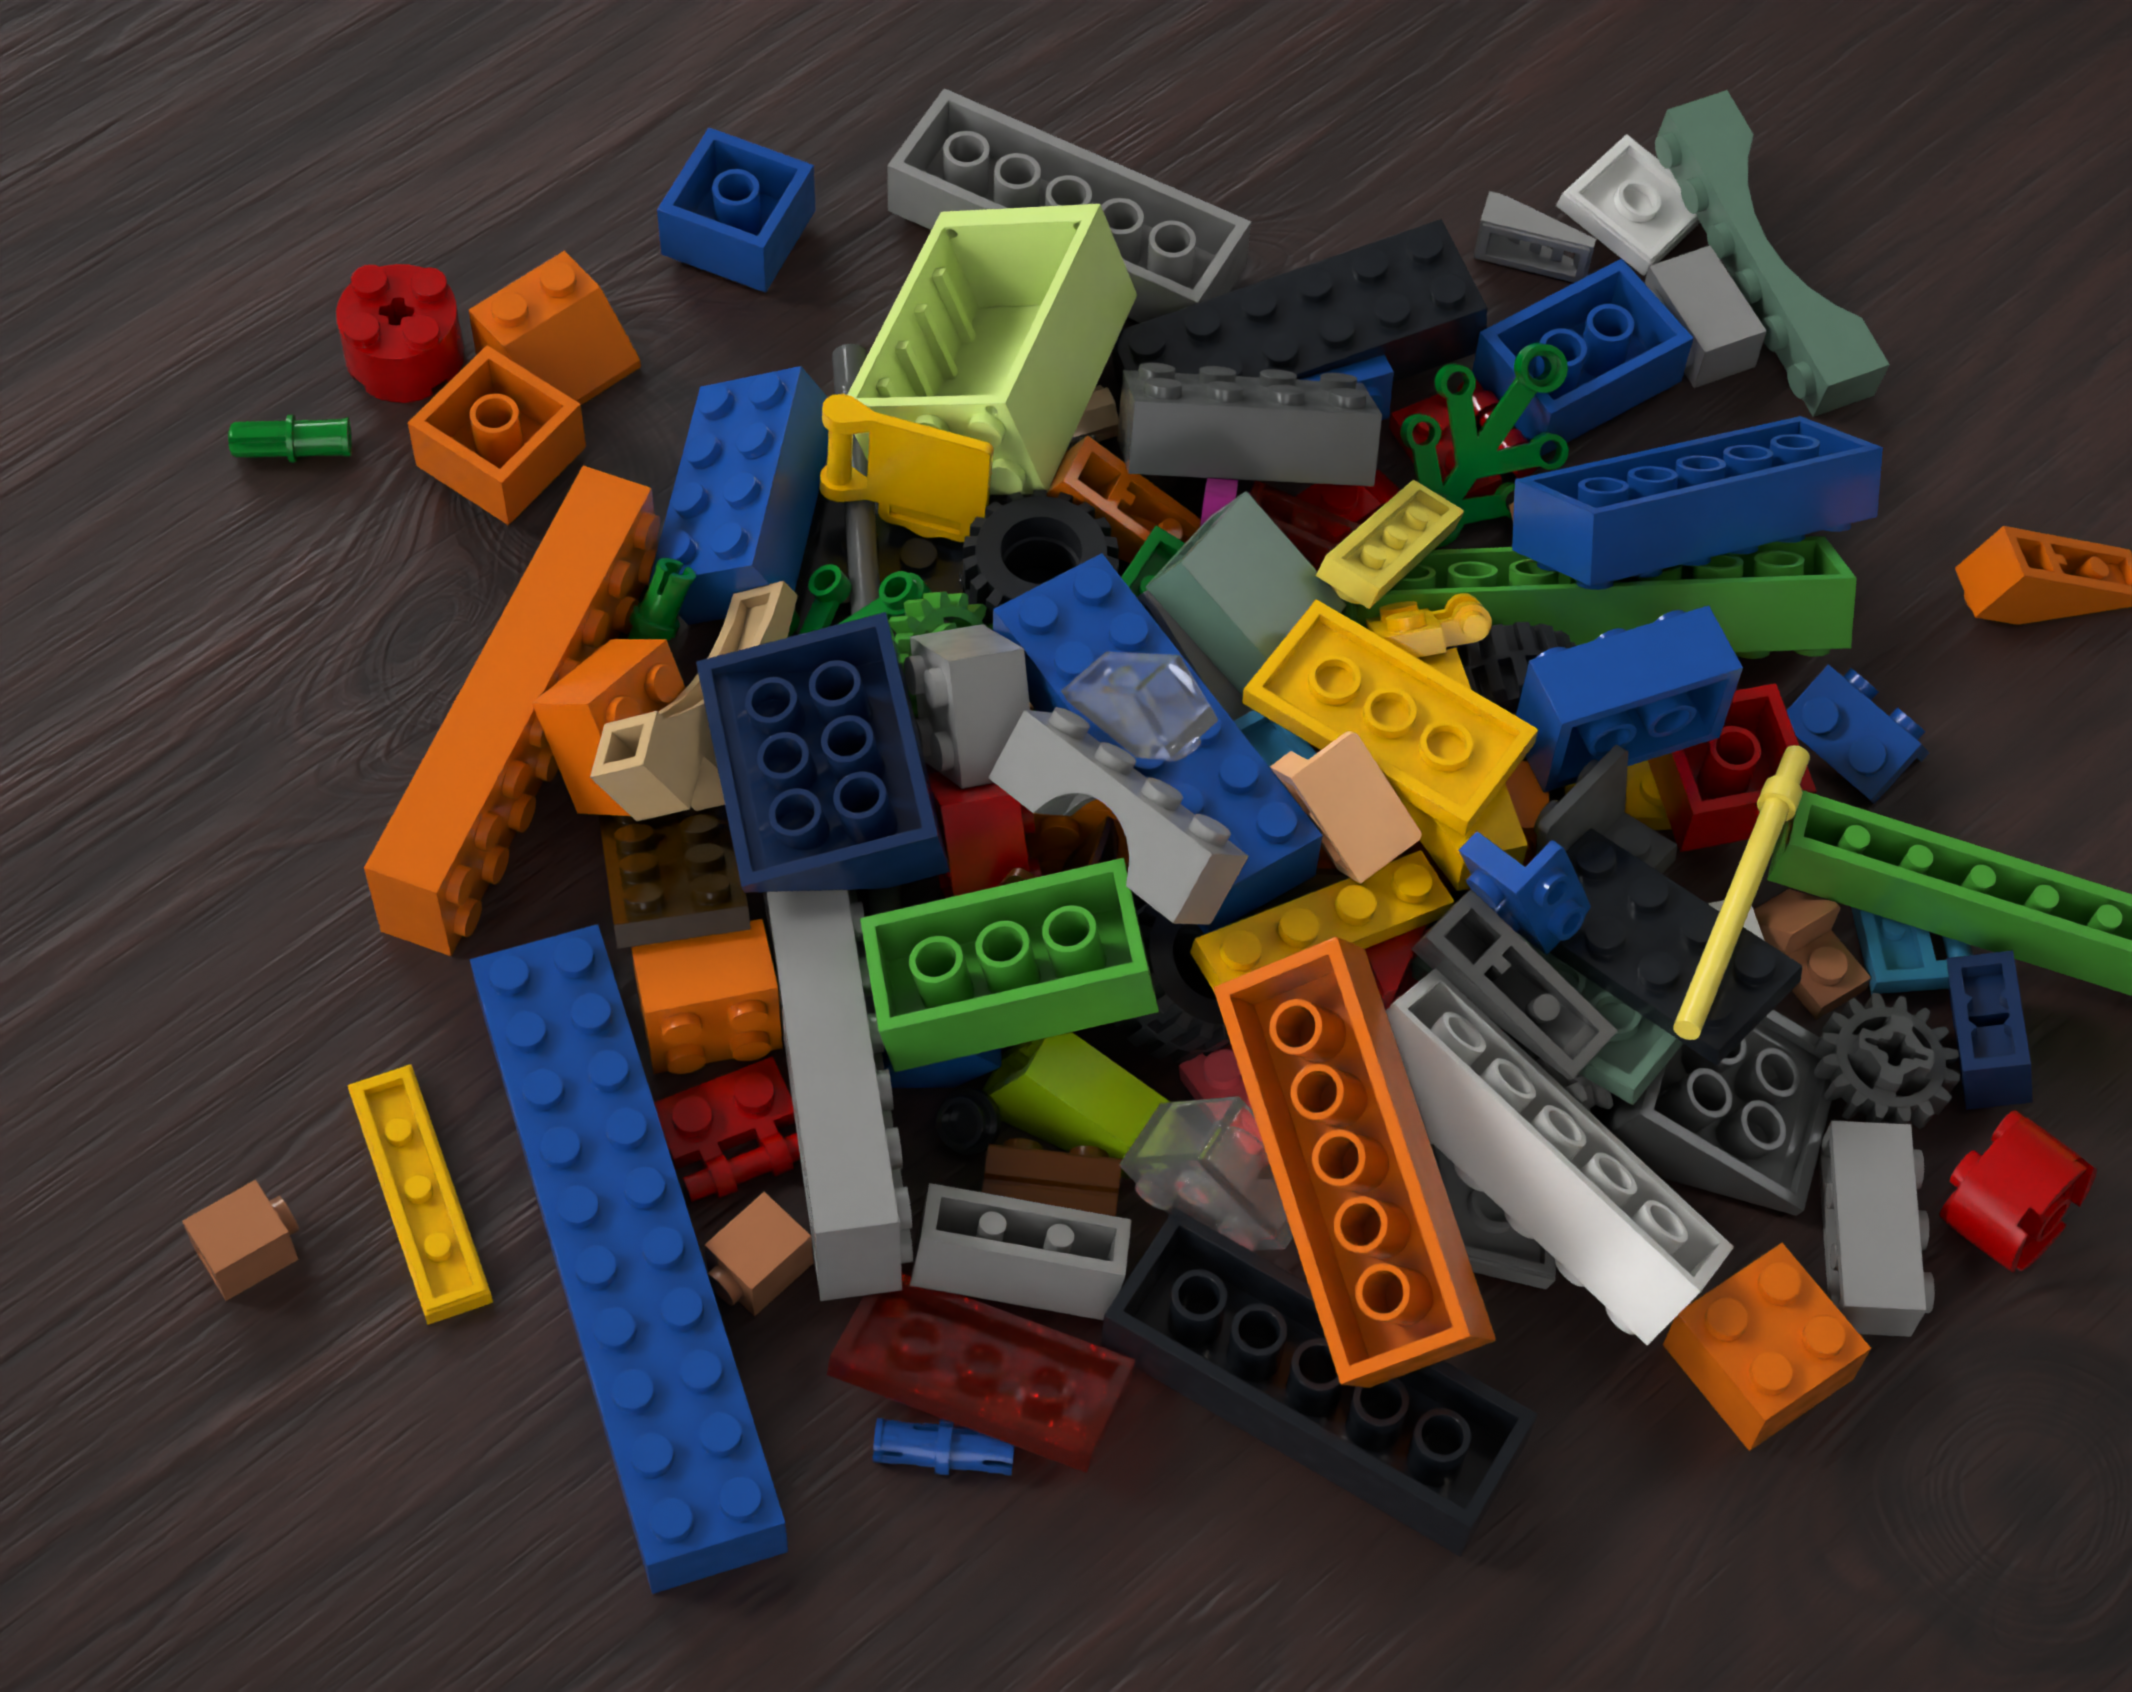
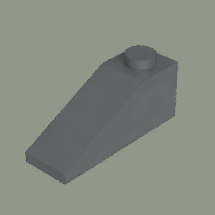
[1411,889,1618,1080]

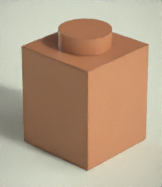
[182,1179,299,1301]
[704,1192,813,1317]

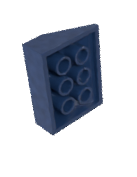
[696,612,951,893]

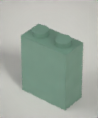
[1145,491,1347,696]

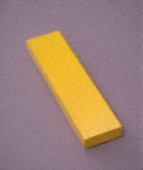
[347,1064,493,1325]

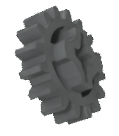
[1813,993,1960,1129]

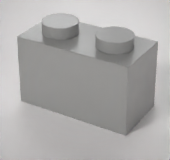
[1645,246,1766,388]

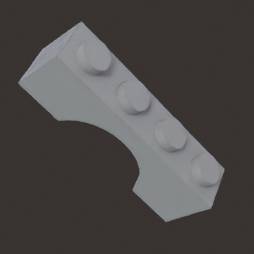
[988,707,1249,925]

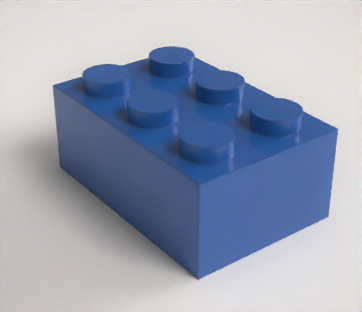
[1472,258,1694,456]
[1516,605,1743,793]

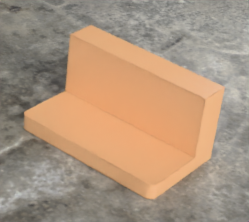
[1270,731,1422,884]

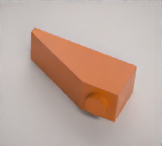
[1047,435,1201,563]
[1955,526,2132,625]

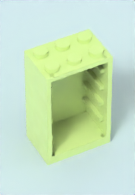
[847,204,1137,495]

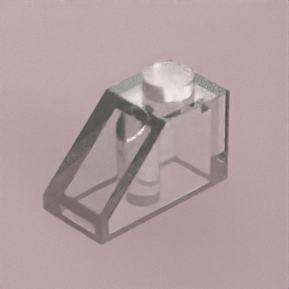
[1061,651,1218,762]

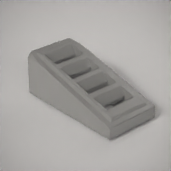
[1473,191,1596,283]

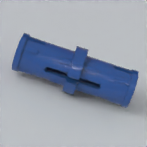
[873,1418,1016,1476]

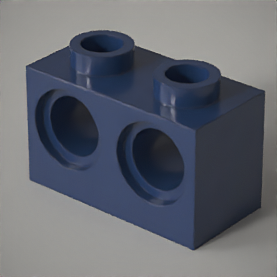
[1946,950,2033,1110]

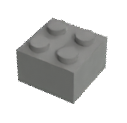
[904,624,1030,789]

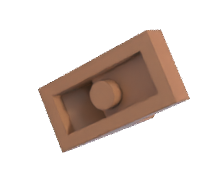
[1754,889,1871,1020]

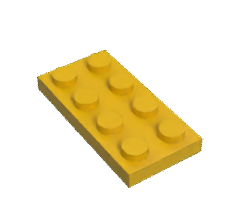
[1242,599,1538,836]

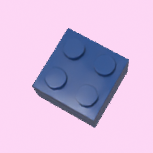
[657,128,816,293]

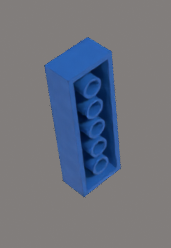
[1512,416,1883,590]
[993,553,1323,934]

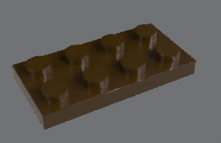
[599,805,751,949]

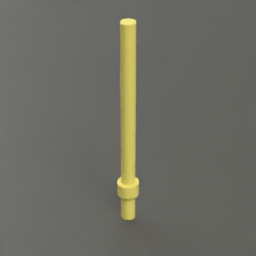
[1673,745,1810,1040]

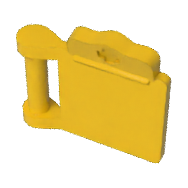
[820,394,994,542]

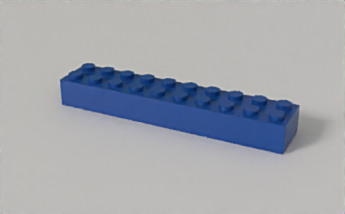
[469,924,788,1594]

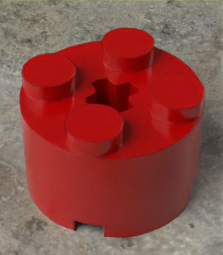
[336,264,464,403]
[1939,1110,2097,1273]

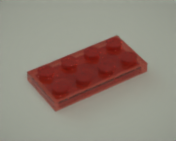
[827,1273,1135,1473]

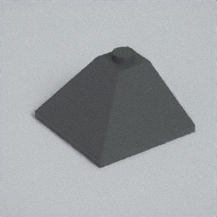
[1602,1010,1832,1215]

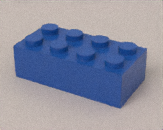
[648,366,828,625]

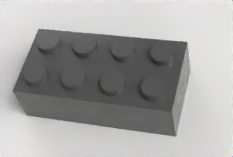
[1117,363,1382,486]

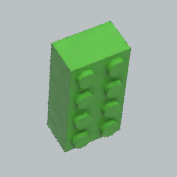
[860,858,1159,1072]

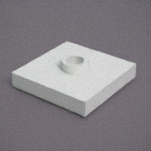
[1556,134,1700,276]

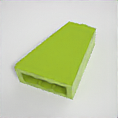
[982,1032,1184,1179]

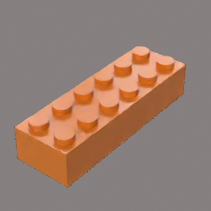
[1213,936,1496,1388]

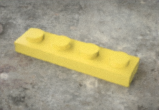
[1316,480,1464,609]

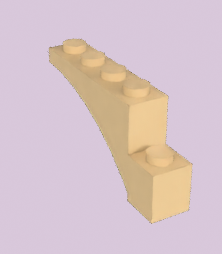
[590,581,798,821]

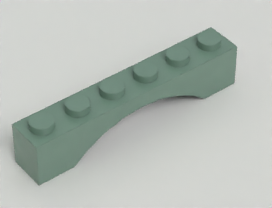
[1655,90,1890,417]

